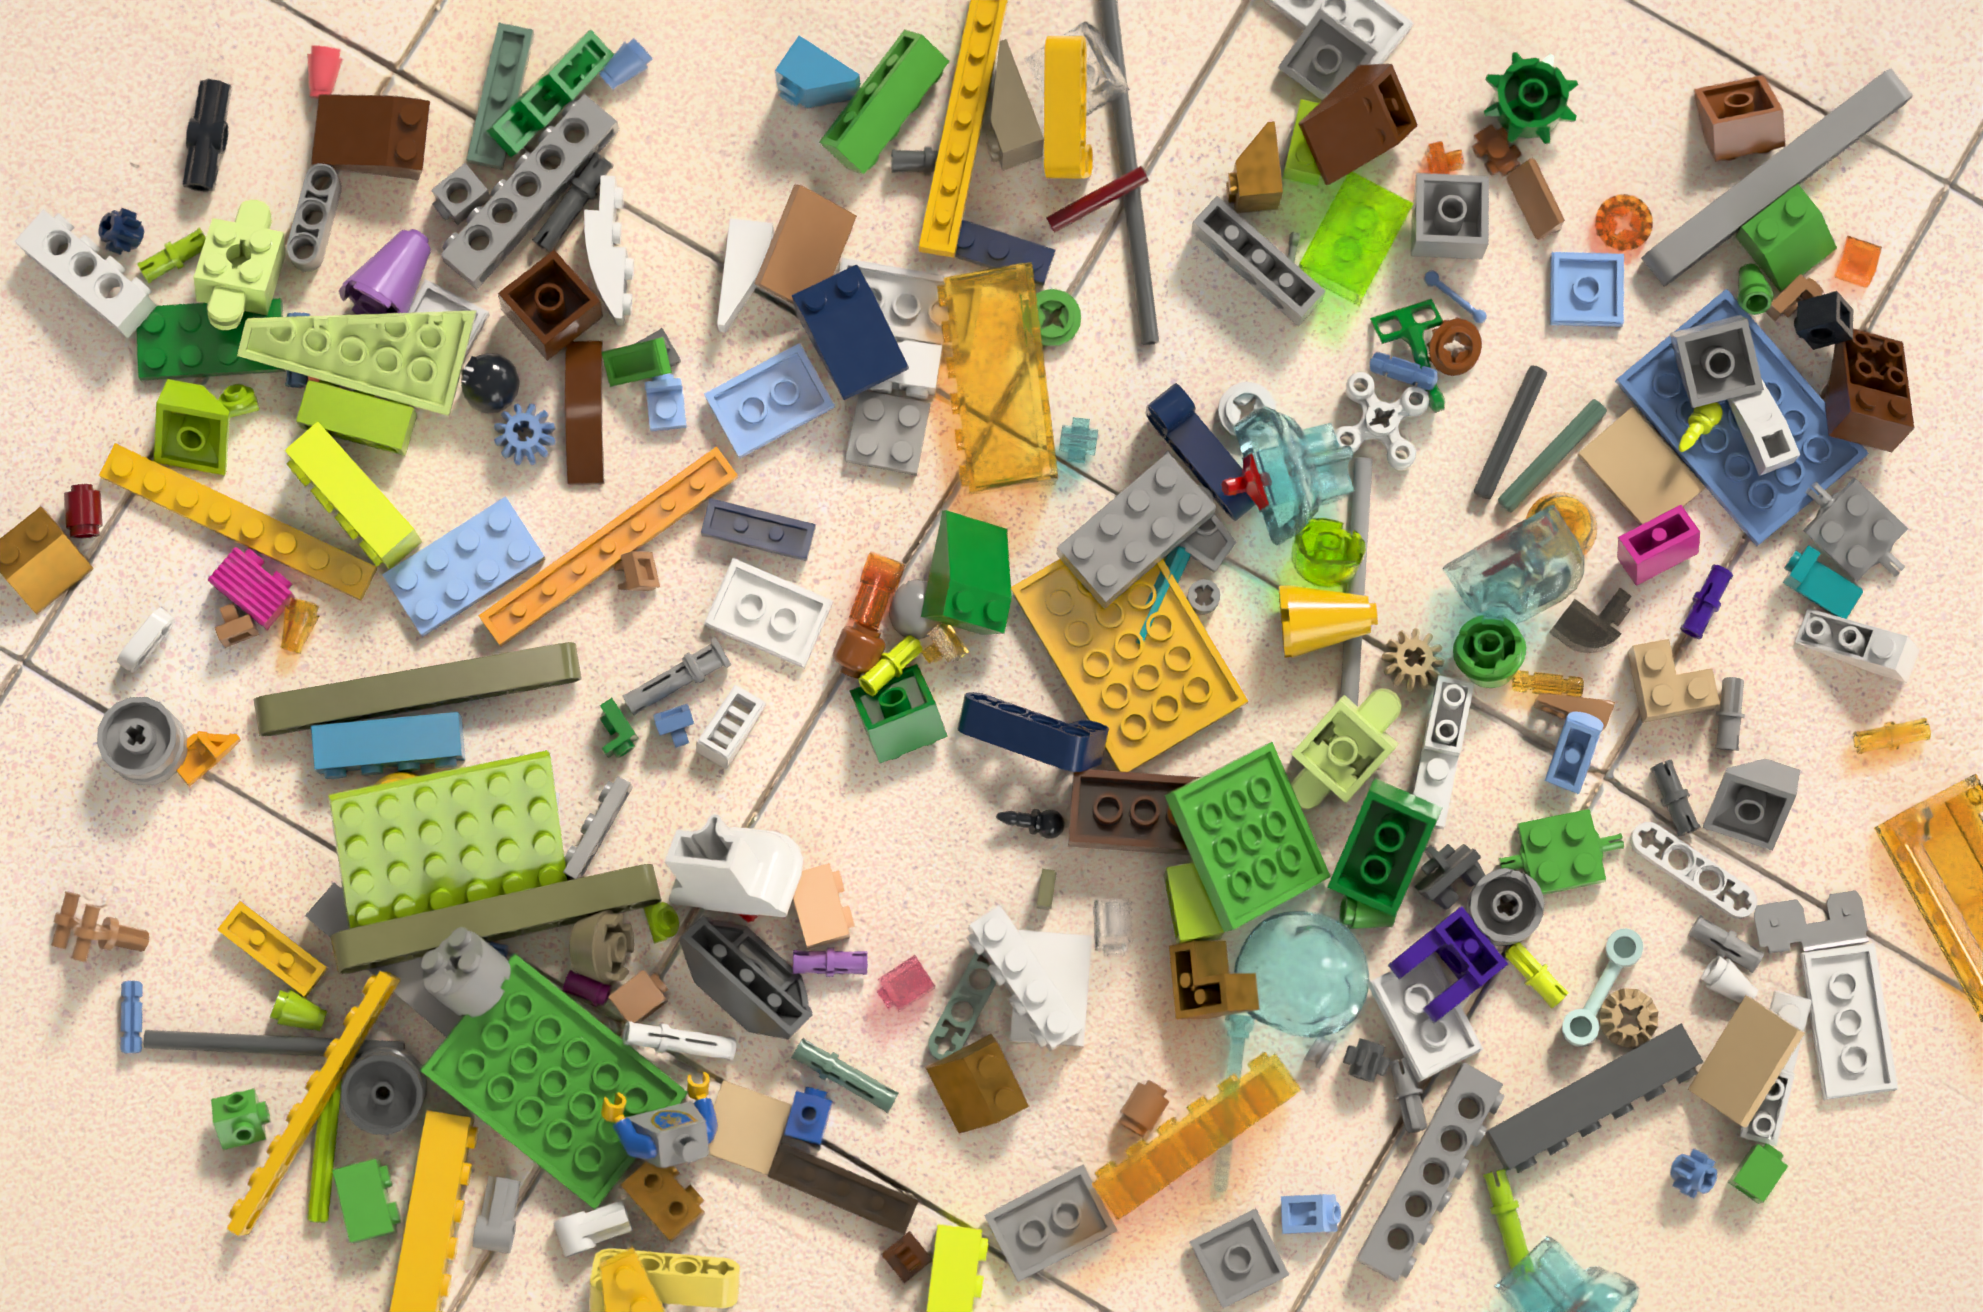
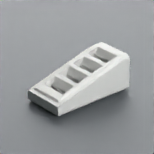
[696,685,766,769]

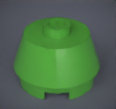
[1453,615,1526,688]

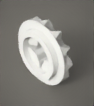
[1218,382,1276,440]

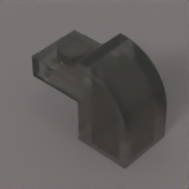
[1549,588,1632,653]

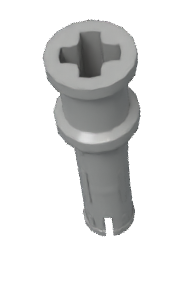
[622,637,731,716]

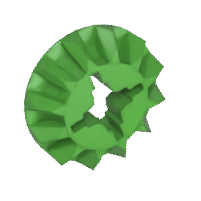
[1023,289,1081,347]

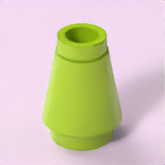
[270,990,328,1032]

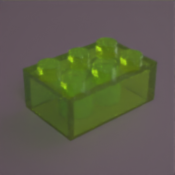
[1298,171,1414,307]

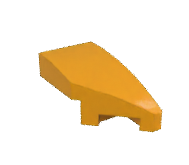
[176,731,241,787]

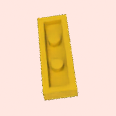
[217,901,329,998]

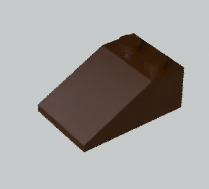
[311,94,430,180]

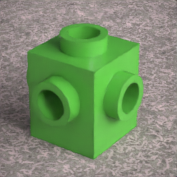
[211,1088,271,1150]

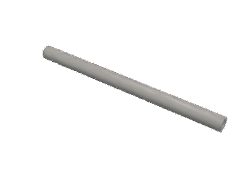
[1340,457,1373,707]

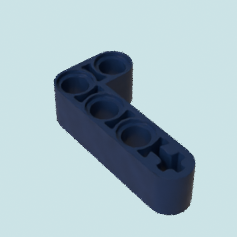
[1145,383,1256,521]
[957,692,1109,772]

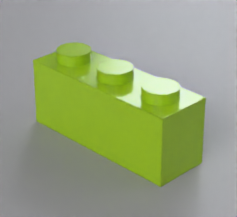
[296,379,417,456]

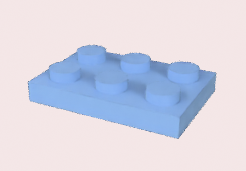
[704,343,835,459]

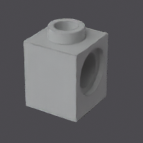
[431,163,491,225]

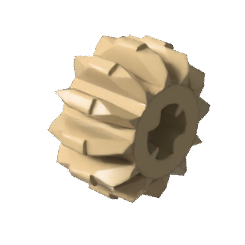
[1381,628,1445,691]

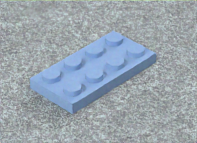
[382,496,546,637]

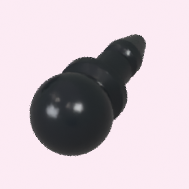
[996,809,1065,839]

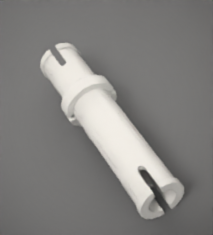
[623,1021,736,1061]

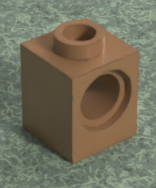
[608,969,669,1024]

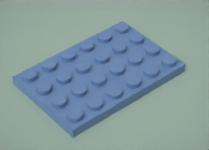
[1615,289,1869,547]

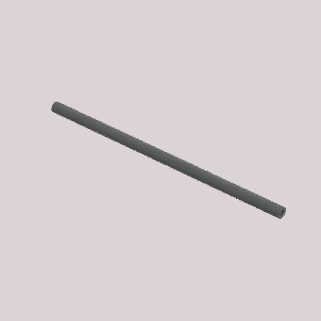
[1099,0,1159,345]

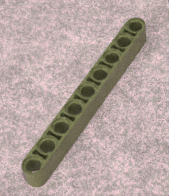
[253,642,582,736]
[330,864,662,974]

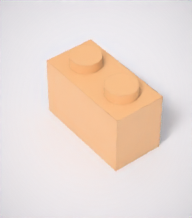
[793,863,855,949]

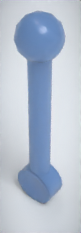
[1424,271,1487,323]

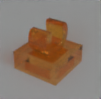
[1425,141,1465,174]

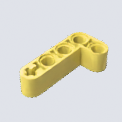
[589,1249,740,1312]

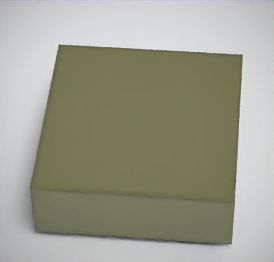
[1036,868,1056,910]

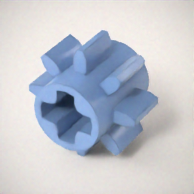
[1670,1149,1717,1199]

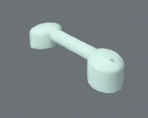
[1562,928,1643,1047]

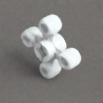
[1332,372,1429,470]

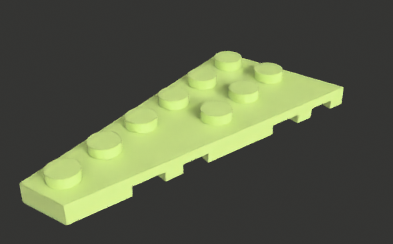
[237,310,477,416]

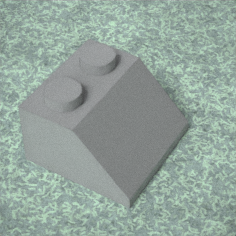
[1411,173,1489,259]
[1670,315,1764,408]

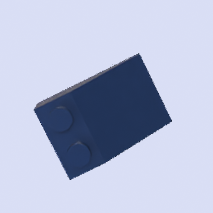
[792,264,909,400]

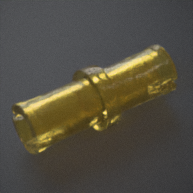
[1853,717,1931,755]

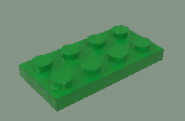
[136,298,286,381]

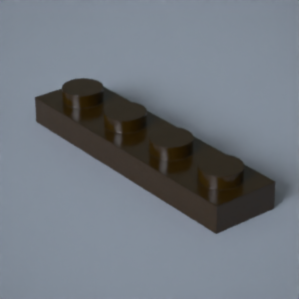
[767,1142,919,1235]

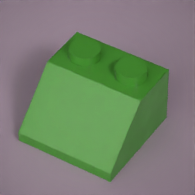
[1735,184,1837,293]

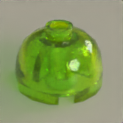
[1291,518,1366,588]

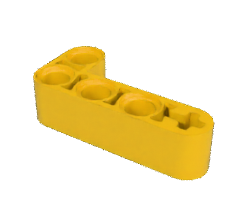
[1044,36,1093,179]

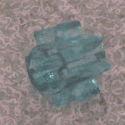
[1059,417,1098,463]

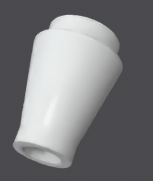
[1701,956,1758,1003]

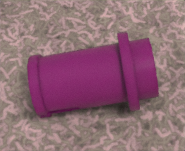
[562,970,612,1007]

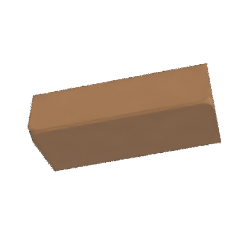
[1506,157,1565,239]

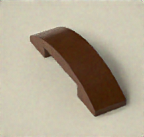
[565,341,605,485]

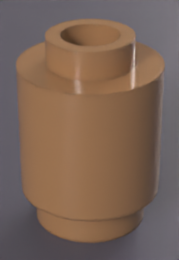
[1118,1080,1170,1138]

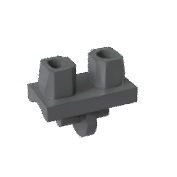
[1414,844,1485,910]

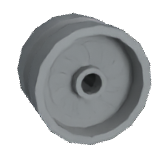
[97,697,188,785]

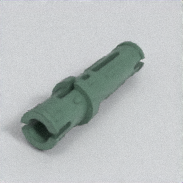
[791,1038,899,1113]

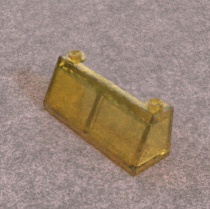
[1874,773,1983,1023]

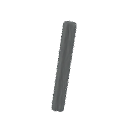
[1474,365,1547,499]

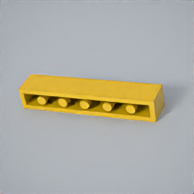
[390,1110,479,1312]

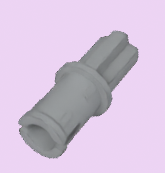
[1715,677,1745,751]
[1389,1058,1427,1133]

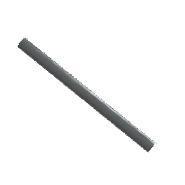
[143,1030,405,1058]

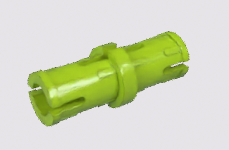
[137,227,206,283]

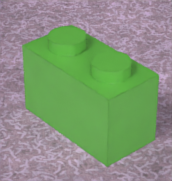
[332,1159,401,1244]

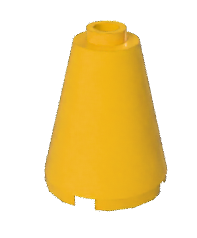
[1279,585,1378,658]

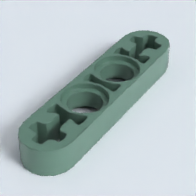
[928,952,997,1060]

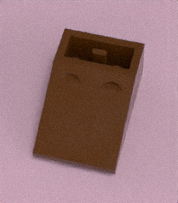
[1298,64,1418,185]
[1825,328,1915,452]

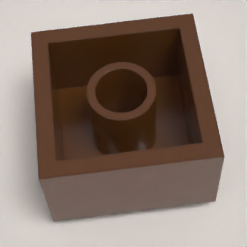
[498,250,603,361]

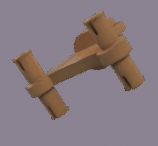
[51,891,149,962]

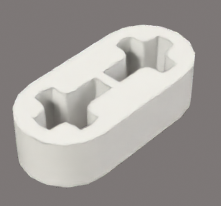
[117,608,175,673]

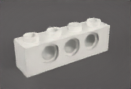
[14,209,157,338]

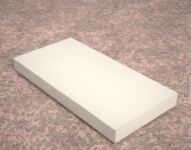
[1263,0,1414,64]
[839,257,984,354]
[1800,943,1898,1100]

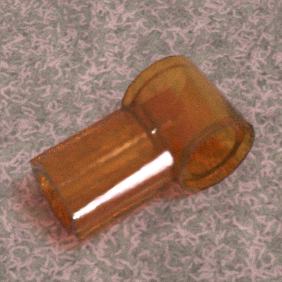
[849,551,905,630]

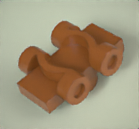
[1472,123,1522,177]

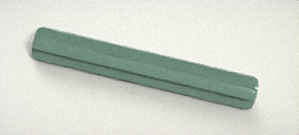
[1498,399,1607,512]

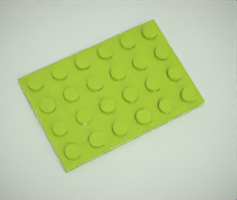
[328,750,568,929]

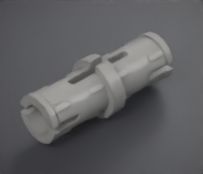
[1688,915,1764,973]

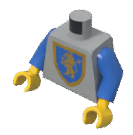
[601,1072,718,1168]

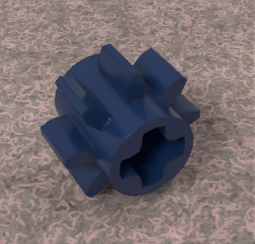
[98,207,144,255]

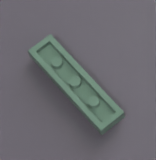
[467,22,535,170]

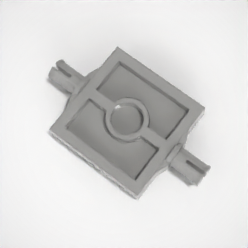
[1803,478,1909,582]

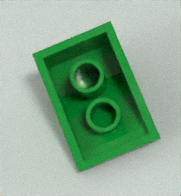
[921,510,1012,635]

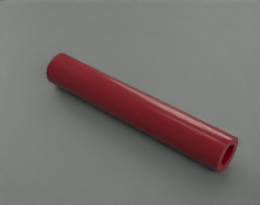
[1046,166,1150,233]

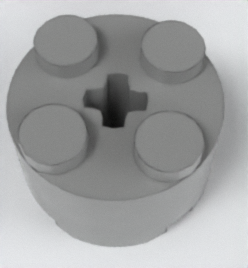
[1466,868,1545,946]
[421,927,510,1017]

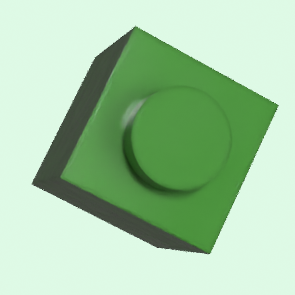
[1728,1144,1789,1204]

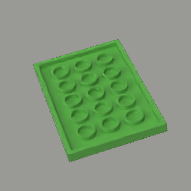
[420,953,688,1209]

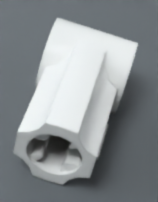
[553,1201,633,1257]

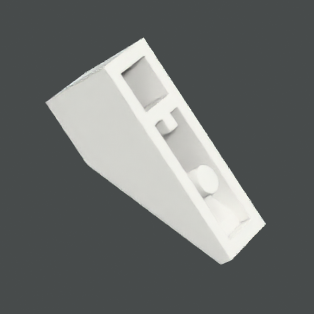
[717,218,774,333]

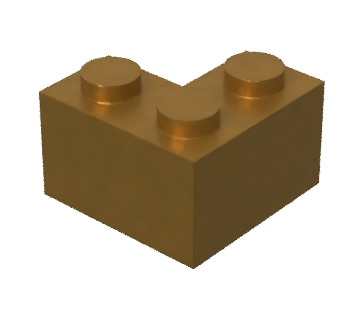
[1169,941,1260,1019]

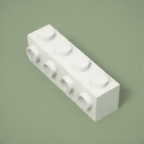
[966,904,1083,1052]

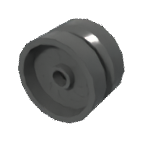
[341,1045,427,1135]

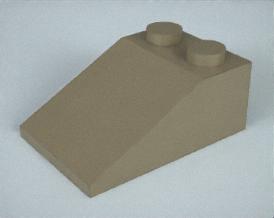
[986,39,1044,171]

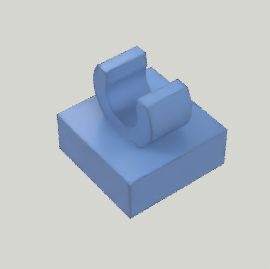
[653,703,694,748]

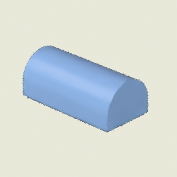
[1545,712,1604,794]

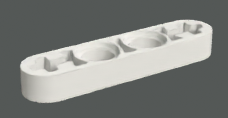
[1630,822,1757,919]

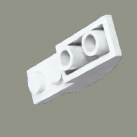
[584,175,634,326]
[1413,676,1475,830]
[1740,990,1812,1146]

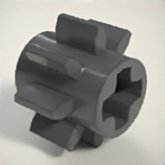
[1342,1038,1390,1083]

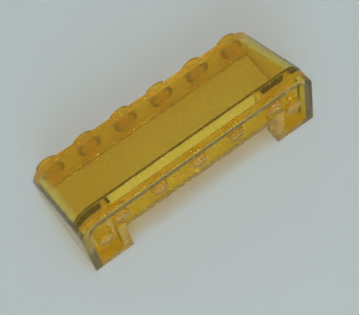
[937,262,1058,495]

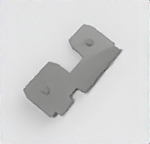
[1754,890,1869,954]

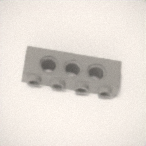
[1191,196,1326,327]

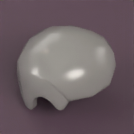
[889,579,941,640]

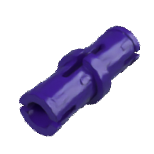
[1680,564,1733,639]

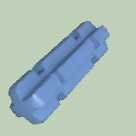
[1369,352,1438,390]
[120,981,143,1054]

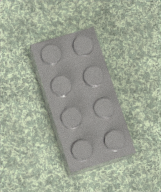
[1056,452,1216,609]

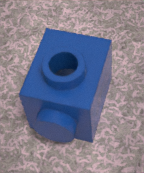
[784,1087,833,1146]

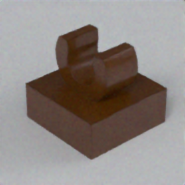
[881,1231,933,1284]

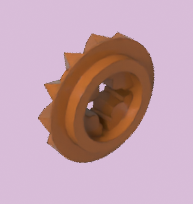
[1426,317,1482,376]

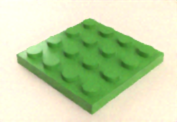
[1165,742,1331,933]

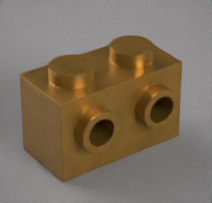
[621,1161,705,1242]

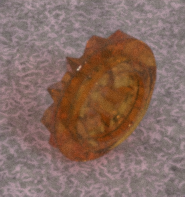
[1594,194,1653,252]

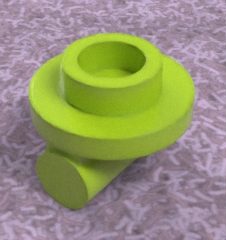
[218,384,260,418]
[643,902,679,944]

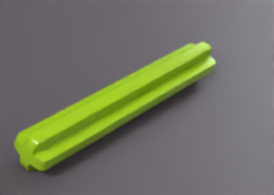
[307,1079,342,1223]

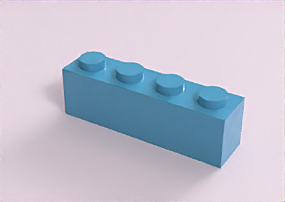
[311,712,465,779]

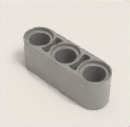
[287,164,342,272]

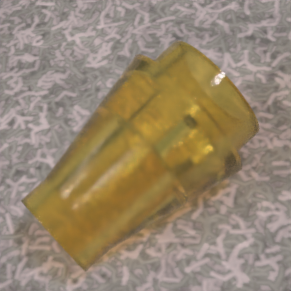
[280,597,320,654]

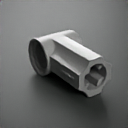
[472,1176,521,1254]

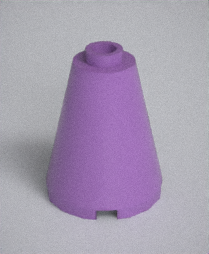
[339,229,431,314]

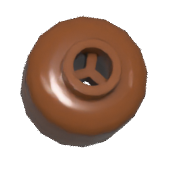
[832,622,886,679]

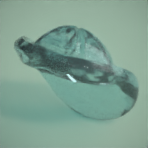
[1234,911,1370,1038]

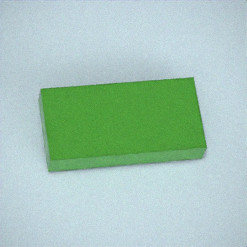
[601,337,672,387]

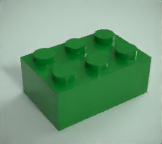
[1327,778,1443,917]

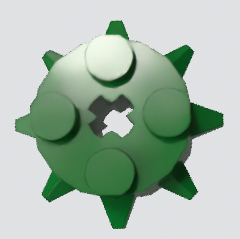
[1483,52,1578,145]

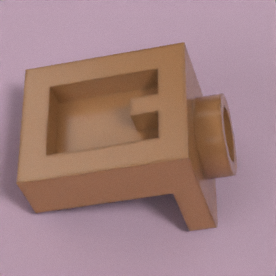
[1766,274,1824,321]

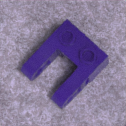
[1387,906,1508,1023]

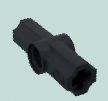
[182,79,232,192]

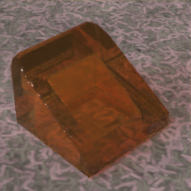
[1835,236,1882,288]

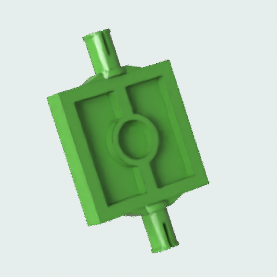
[1498,809,1624,895]

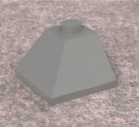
[1703,758,1800,851]

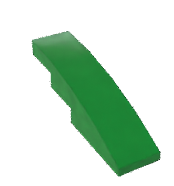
[487,29,614,157]

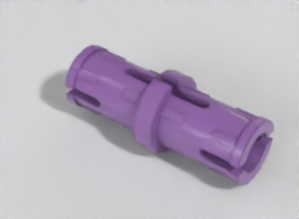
[793,947,868,977]

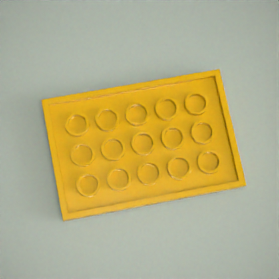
[1011,559,1249,772]

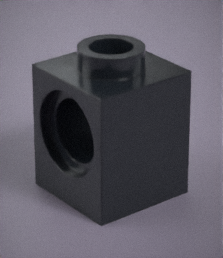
[1794,291,1854,350]

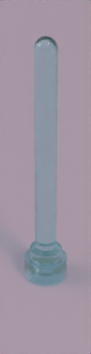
[1213,1014,1255,1193]

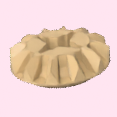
[1599,988,1659,1047]

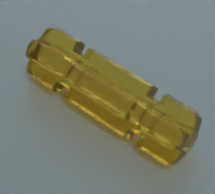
[1511,670,1584,697]

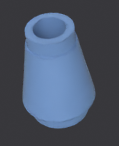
[599,38,653,90]

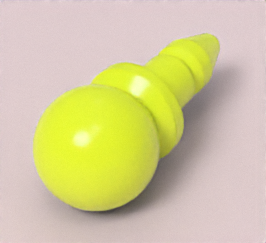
[1679,402,1723,452]

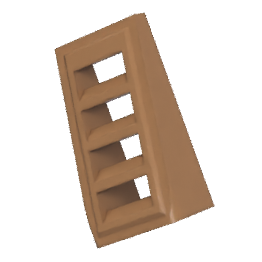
[1533,693,1615,731]

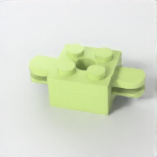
[193,200,286,330]
[1291,688,1402,809]

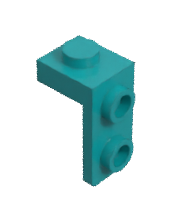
[1782,545,1863,619]

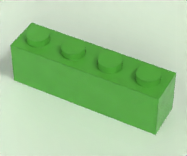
[819,29,950,174]

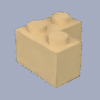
[1627,639,1720,723]

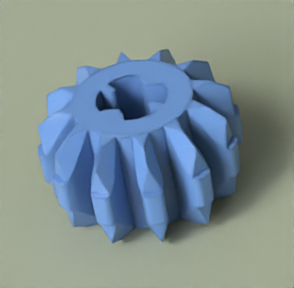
[494,404,556,465]

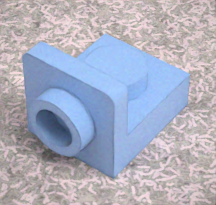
[644,374,687,432]
[1281,1194,1341,1234]

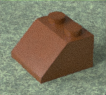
[1694,75,1785,161]

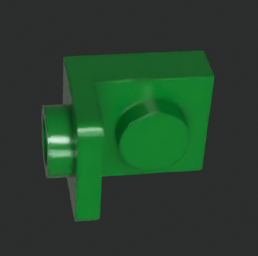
[599,698,639,758]

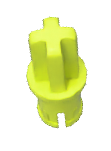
[858,635,923,696]
[1505,942,1569,1009]

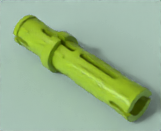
[1483,1168,1537,1283]

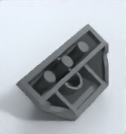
[679,915,813,1040]

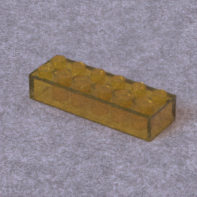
[1091,1052,1302,1221]

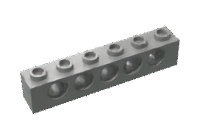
[441,94,619,290]
[1355,1062,1505,1282]

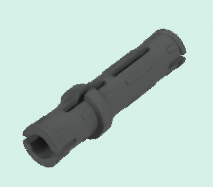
[532,153,614,253]

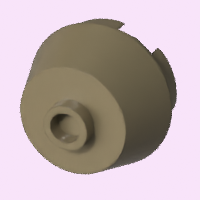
[569,910,634,984]

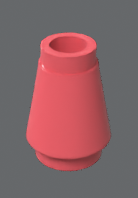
[307,45,343,98]

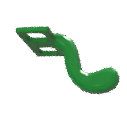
[1370,298,1445,413]

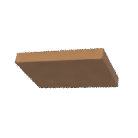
[754,185,857,305]

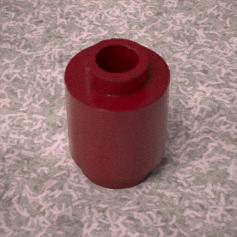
[64,484,103,538]

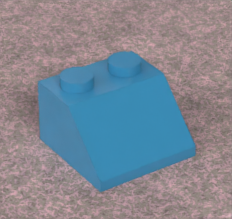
[775,35,860,109]

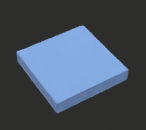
[1550,252,1624,327]

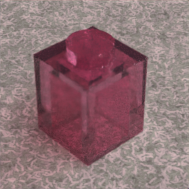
[876,955,936,1013]

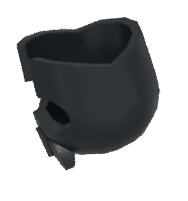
[461,353,520,413]

